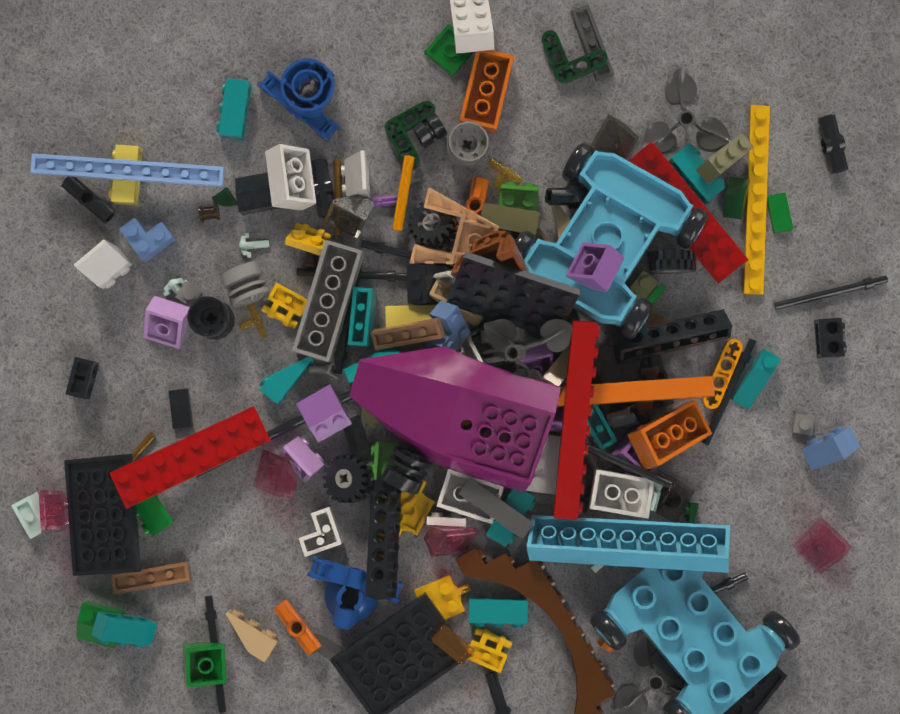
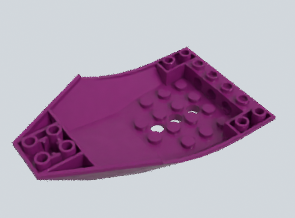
[349,346,561,492]

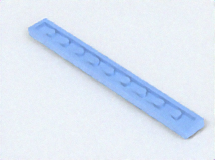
[30,153,225,187]

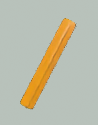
[392,155,414,231]

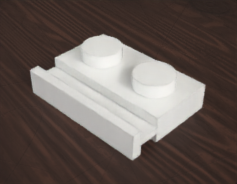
[427,512,466,527]

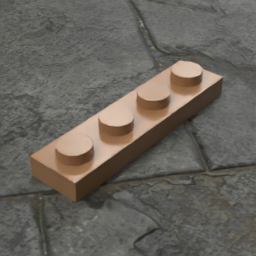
[370,317,445,350]
[111,561,192,594]

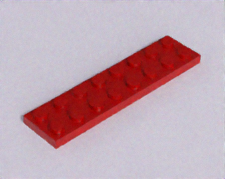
[628,141,749,284]
[110,406,271,509]

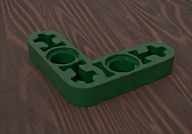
[542,30,609,84]
[385,101,435,170]

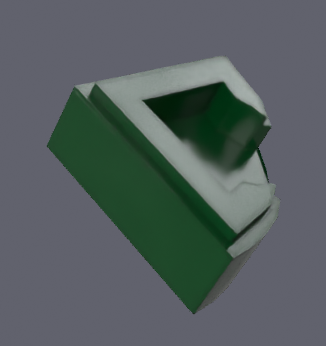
[211,187,237,207]

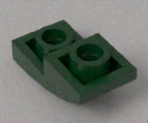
[723,177,750,220]
[679,502,699,524]

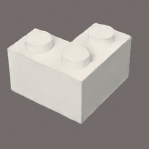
[299,506,344,557]

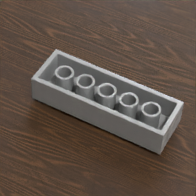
[292,239,365,362]

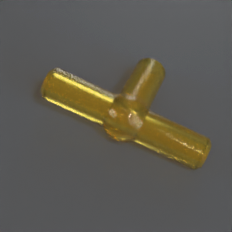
[488,158,523,189]
[239,303,268,339]

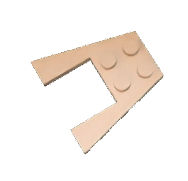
[410,188,499,264]

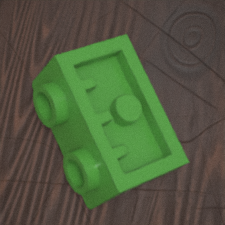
[499,182,539,211]
[370,442,400,480]

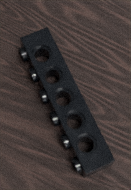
[613,309,732,363]
[365,479,402,600]

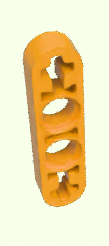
[702,339,743,409]

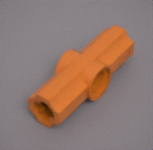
[466,177,490,216]
[274,599,323,656]

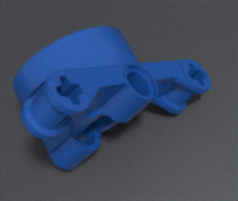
[257,58,340,143]
[307,556,405,630]

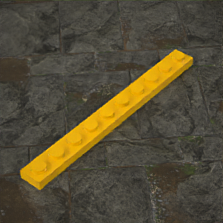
[743,105,770,295]

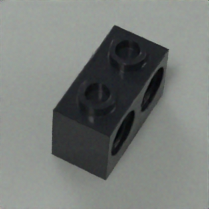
[814,318,847,359]
[65,357,100,400]

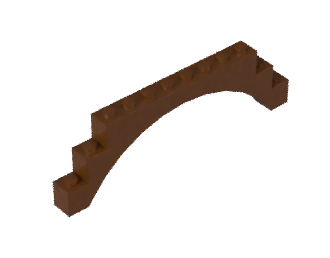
[455,547,616,714]

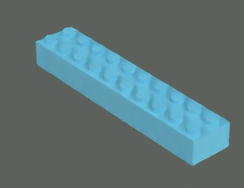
[527,515,730,573]

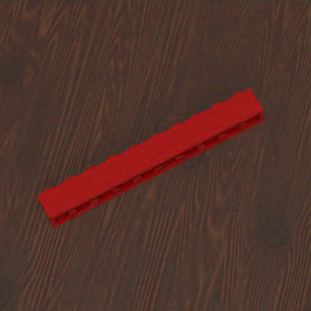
[553,319,600,520]

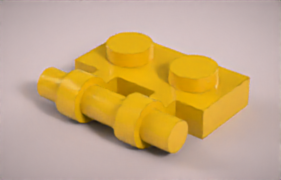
[285,223,332,256]
[261,282,307,329]
[467,627,513,673]

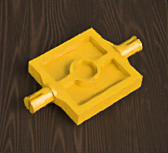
[399,479,435,537]
[414,574,471,619]

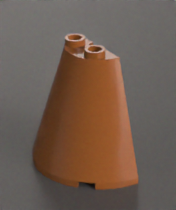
[451,231,529,278]

